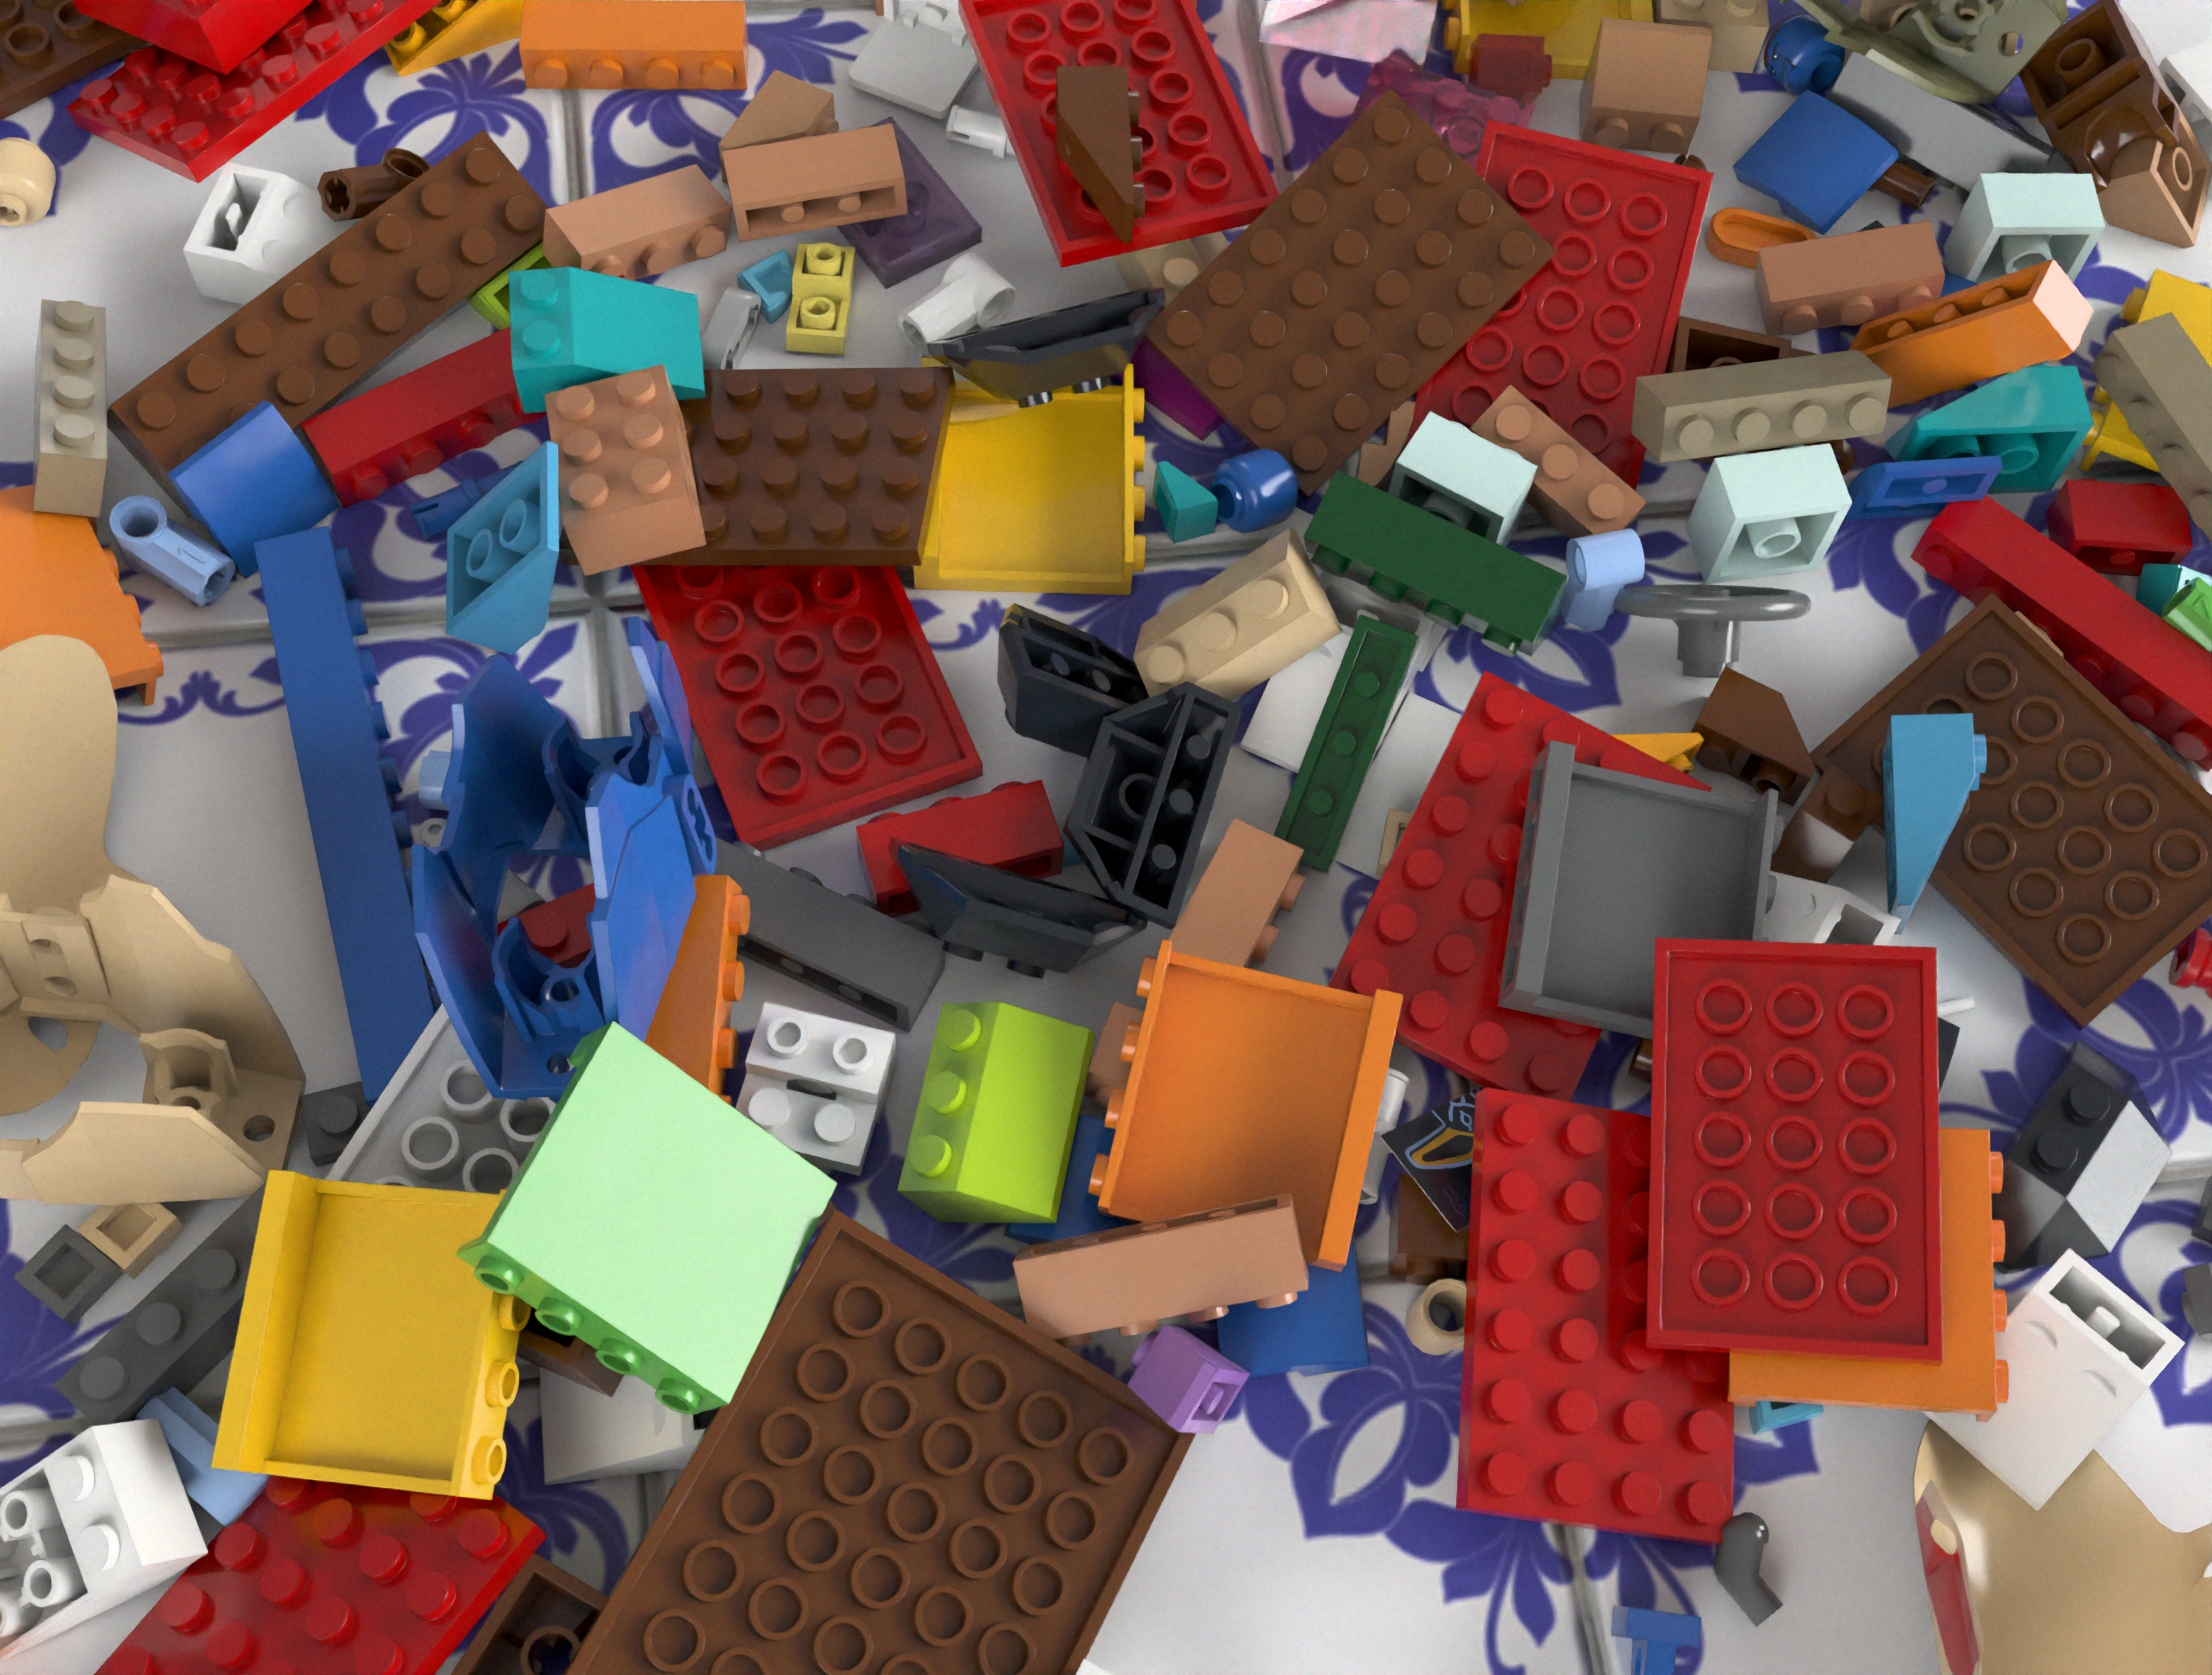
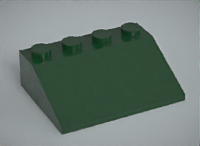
[1303,470,1567,657]

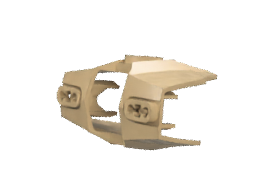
[0,874,307,1206]

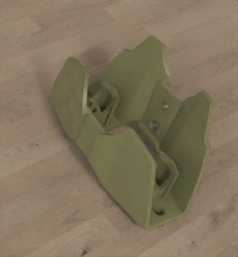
[1778,0,2069,104]

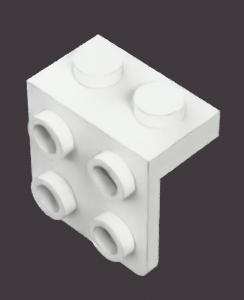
[849,0,979,119]

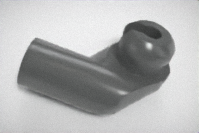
[1713,1512,1784,1627]

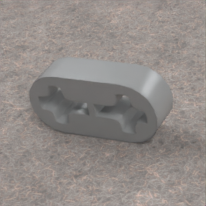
[701,286,761,370]

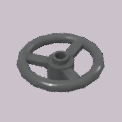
[1613,584,1811,678]

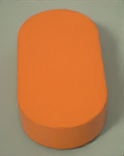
[1705,208,1817,270]

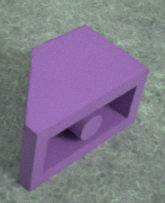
[1127,1324,1250,1434]

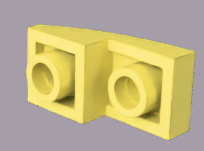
[786,243,856,355]

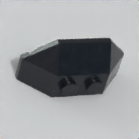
[926,287,1166,408]
[997,603,1150,758]
[1063,681,1243,930]
[887,837,1149,979]
[1991,1038,2173,1275]

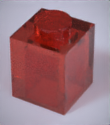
[1467,33,1552,104]

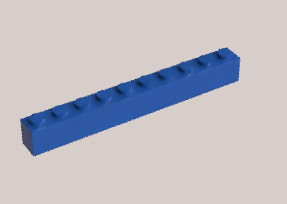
[253,526,442,1110]

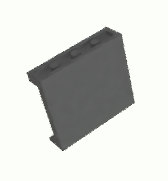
[1497,740,1784,1040]

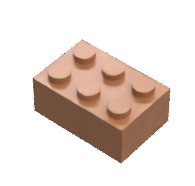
[544,364,706,576]

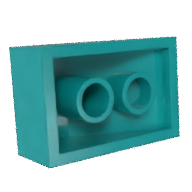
[508,267,706,413]
[1895,364,2094,494]

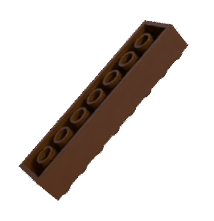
[107,129,549,517]

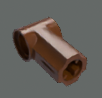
[317,148,431,222]

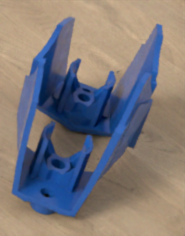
[412,616,717,1104]

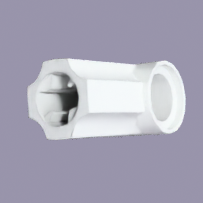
[898,252,1018,357]

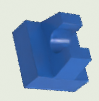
[1611,1606,1702,1675]

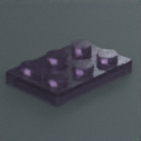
[836,116,982,289]

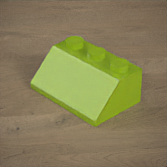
[897,1001,1096,1223]

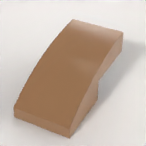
[1355,401,1416,493]

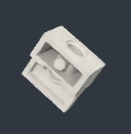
[735,1002,897,1176]

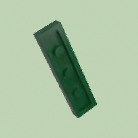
[1273,614,1420,875]

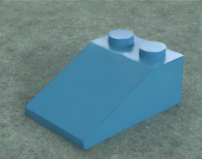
[446,440,559,655]
[1882,713,1987,934]

